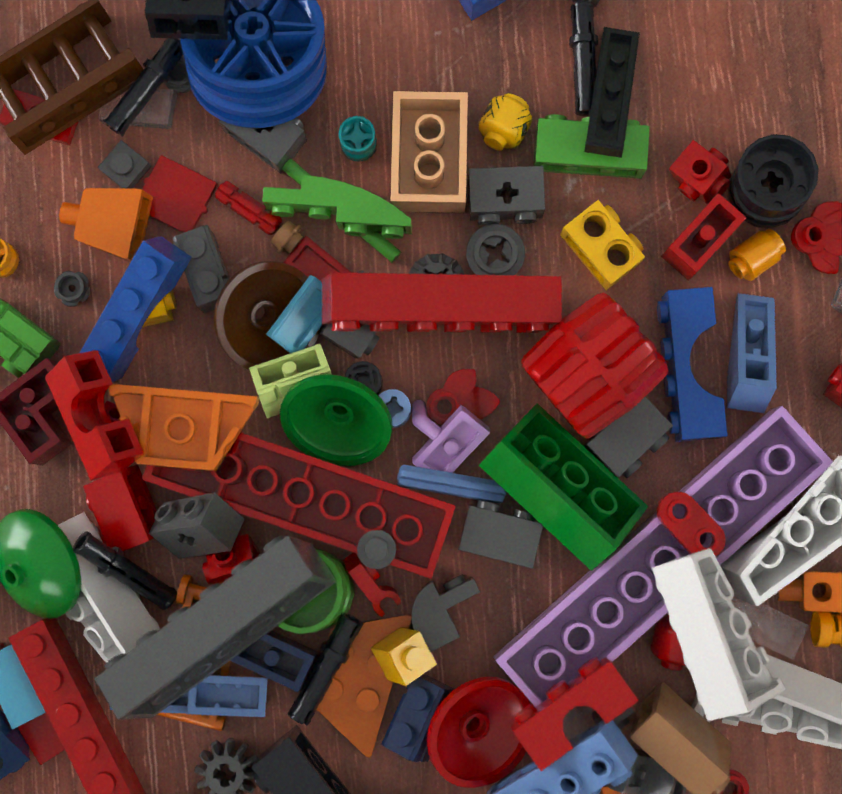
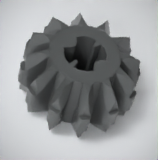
[194,738,258,794]

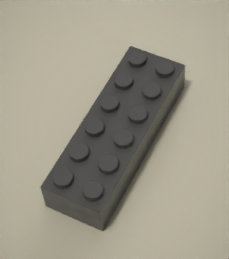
[94,535,337,720]

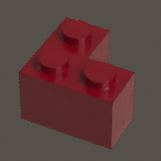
[0,358,72,466]

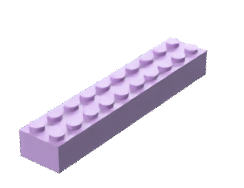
[493,406,833,707]

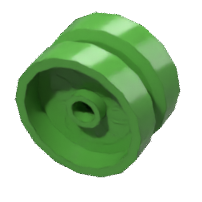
[278,549,355,634]

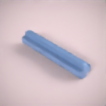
[397,465,506,504]

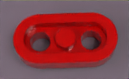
[657,492,726,557]

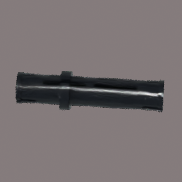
[569,2,598,116]
[103,38,183,137]
[73,531,177,610]
[288,612,363,726]

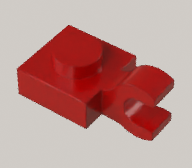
[343,552,401,617]

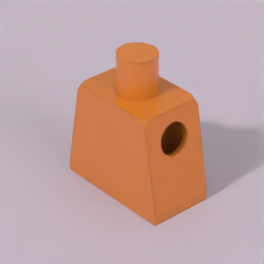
[59,188,153,262]
[777,570,842,612]

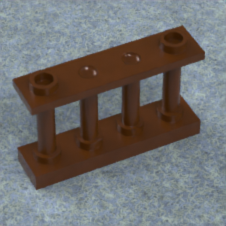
[0,0,143,155]

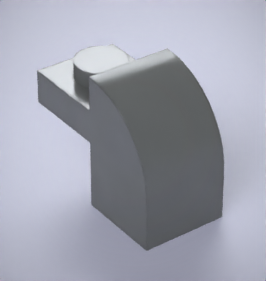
[411,574,480,652]
[609,748,686,794]

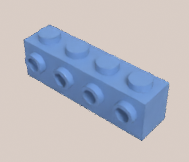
[486,720,638,794]

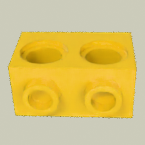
[560,200,645,291]

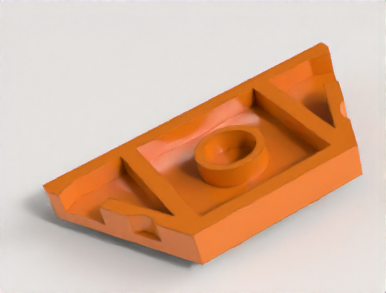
[108,384,259,471]
[317,614,412,758]

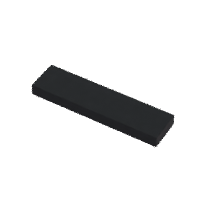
[584,27,640,158]

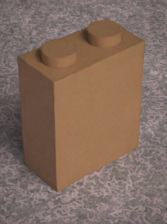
[630,681,731,794]

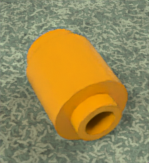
[728,229,786,281]

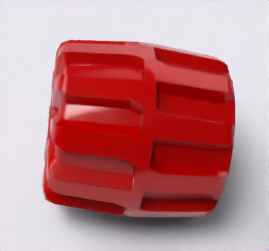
[521,293,668,439]

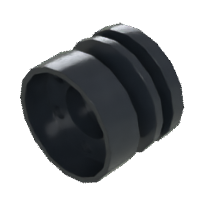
[728,134,819,228]

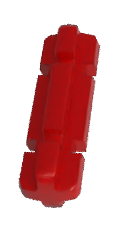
[215,181,282,235]

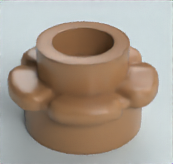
[270,220,304,254]

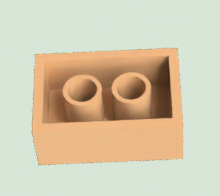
[391,91,468,213]

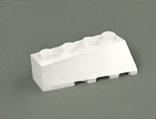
[720,456,842,607]
[58,512,160,663]
[652,548,786,721]
[691,654,842,749]

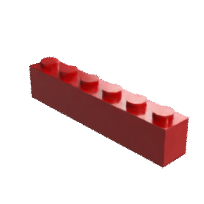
[8,618,146,794]

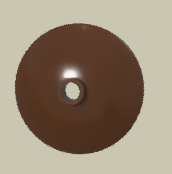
[214,261,321,370]

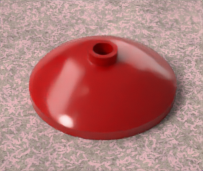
[427,677,530,788]

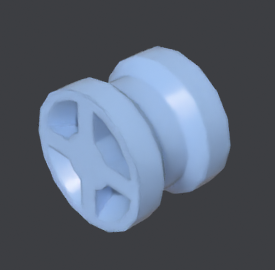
[378,389,411,428]

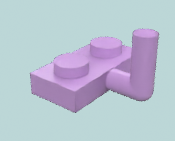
[412,400,490,473]

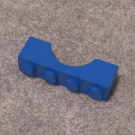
[80,236,192,382]
[657,287,728,442]

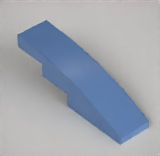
[110,675,268,717]

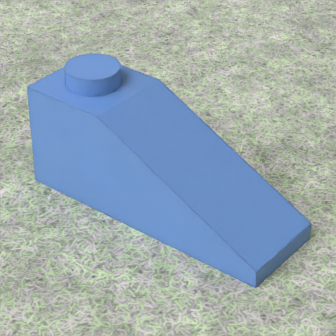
[727,293,777,413]

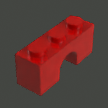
[45,350,144,481]
[510,657,639,771]

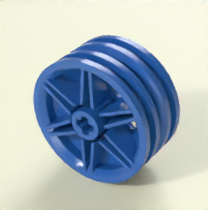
[180,0,327,128]

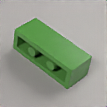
[533,114,650,179]

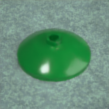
[280,374,393,466]
[0,509,81,619]

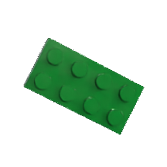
[479,403,649,571]

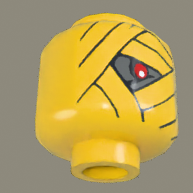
[478,93,532,151]

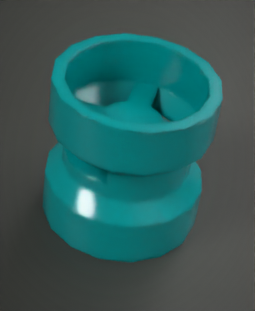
[338,116,377,162]

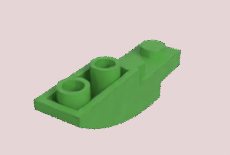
[262,175,412,239]

